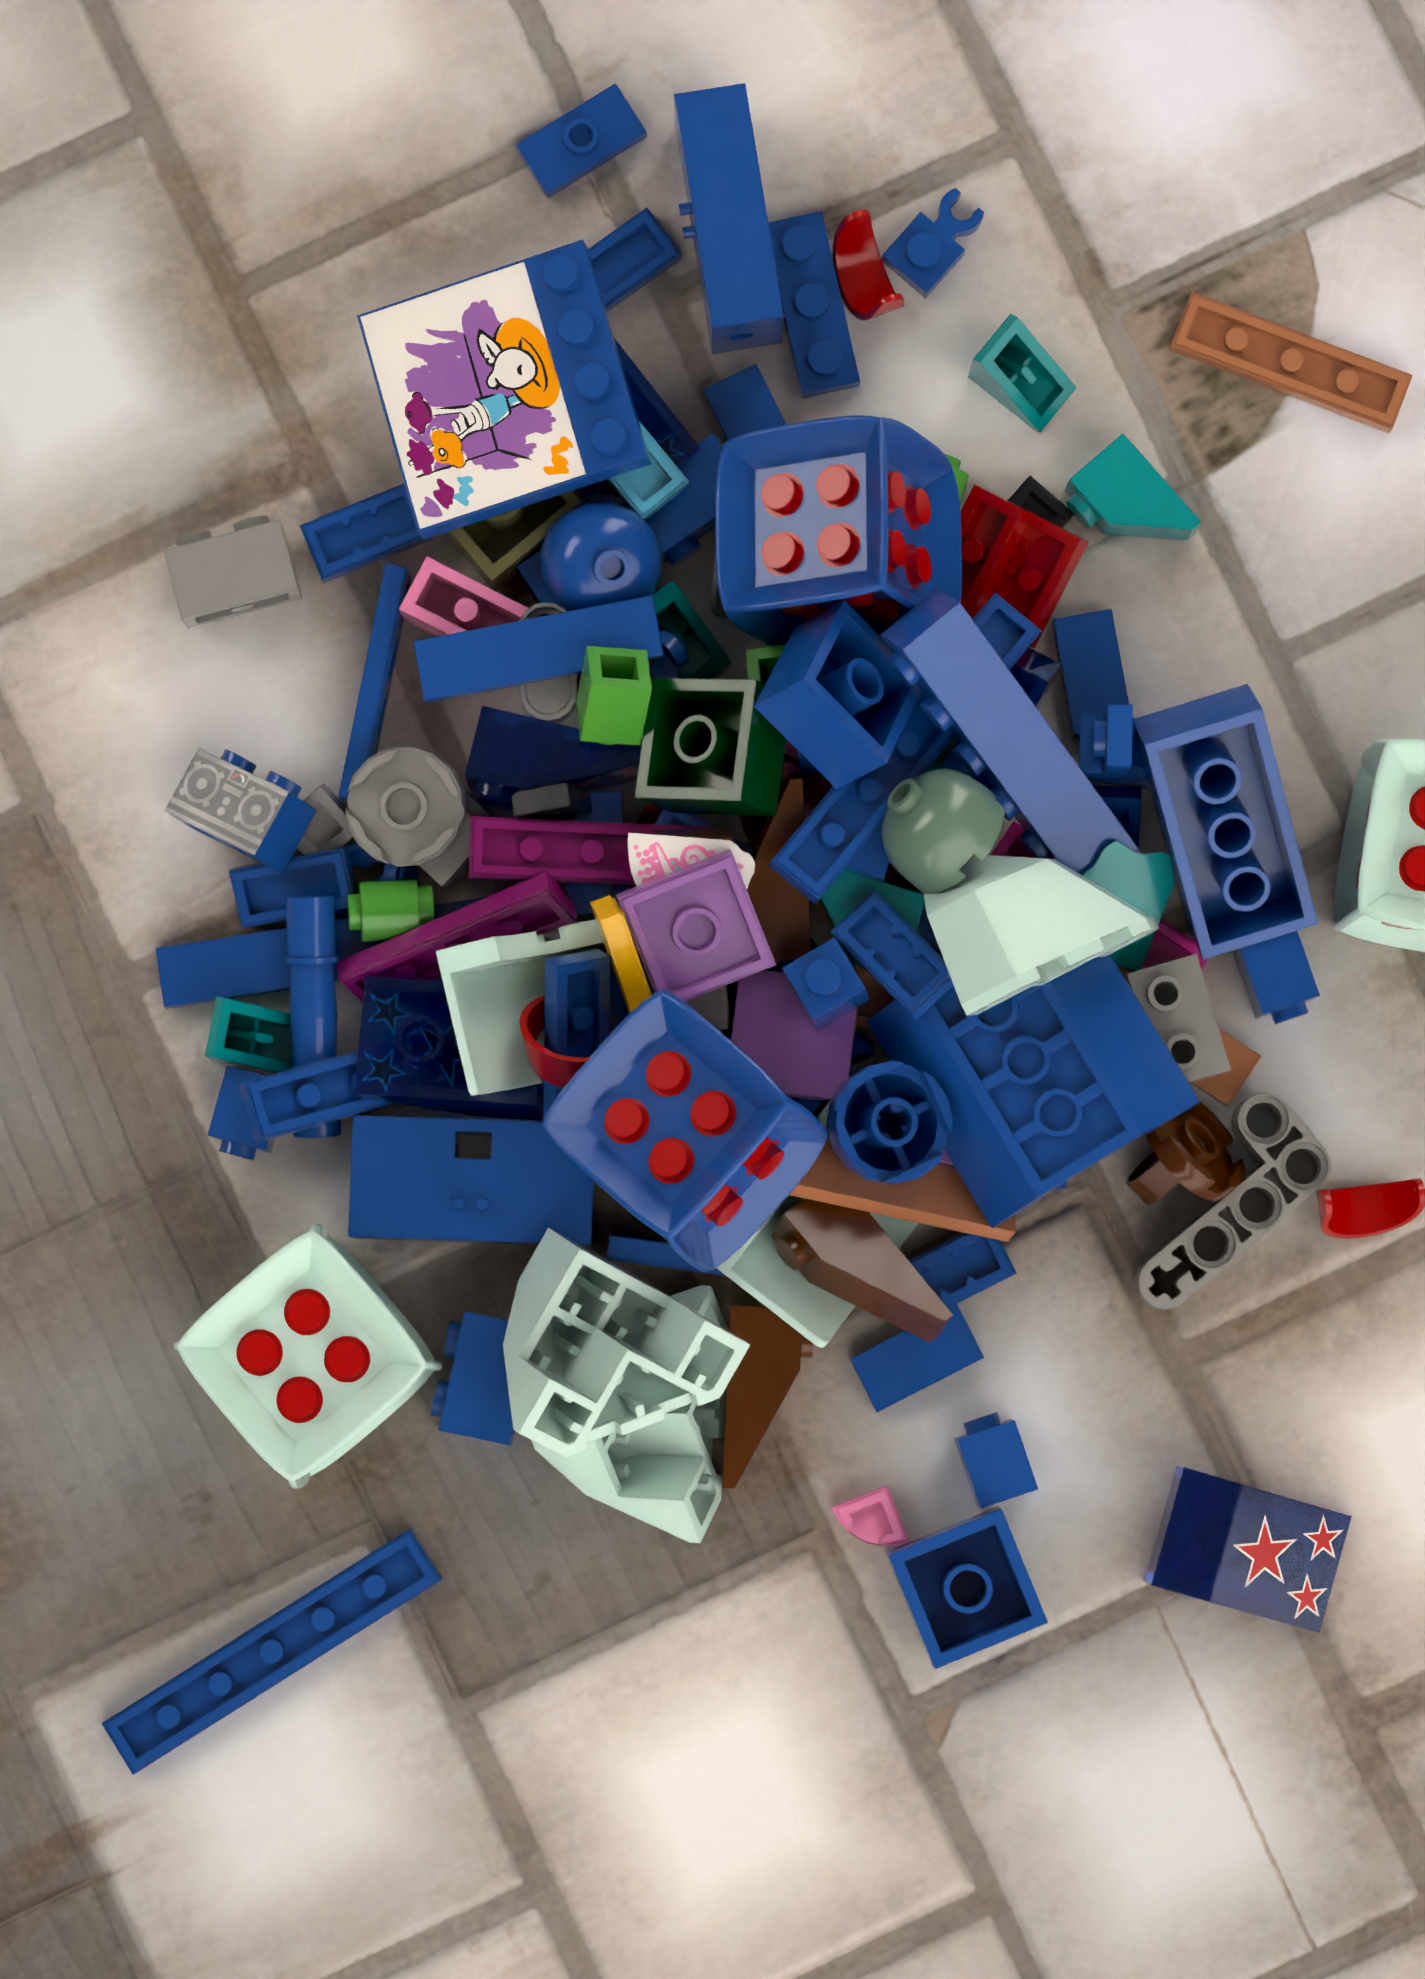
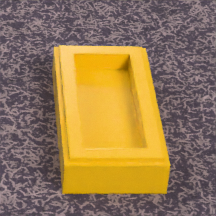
[590,895,652,1014]

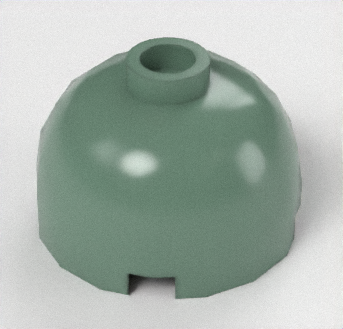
[881,768,1005,894]

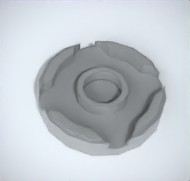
[346,747,467,867]

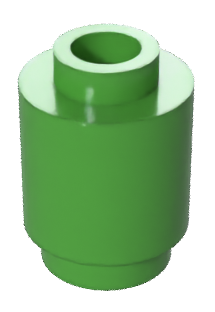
[347,879,434,942]

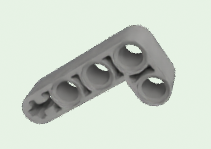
[1133,1093,1331,1310]

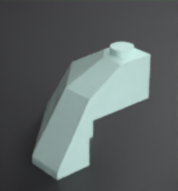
[923,855,1159,1016]
[503,1227,750,1457]
[531,1285,728,1543]

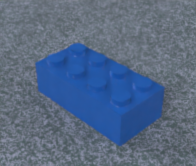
[1133,684,1319,960]

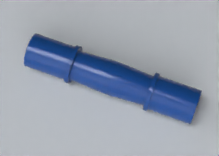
[285,894,341,1138]

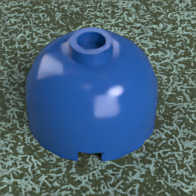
[540,500,662,611]
[826,1061,953,1185]

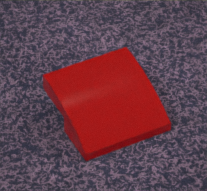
[961,484,1089,648]

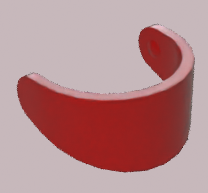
[832,209,905,321]
[519,995,589,1088]
[1316,1178,1425,1239]

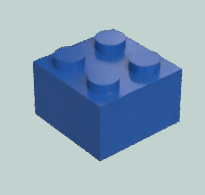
[754,600,922,789]
[886,1507,1048,1669]

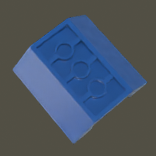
[867,955,1201,1228]

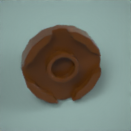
[1126,1102,1245,1205]

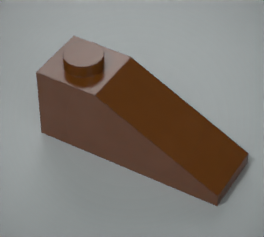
[747,772,811,962]
[771,1199,953,1343]
[722,1305,813,1489]

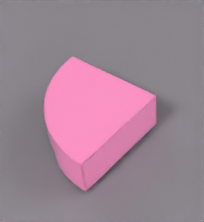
[831,1485,909,1546]

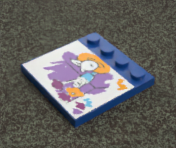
[357,239,651,540]

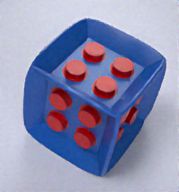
[715,415,962,646]
[542,989,828,1272]

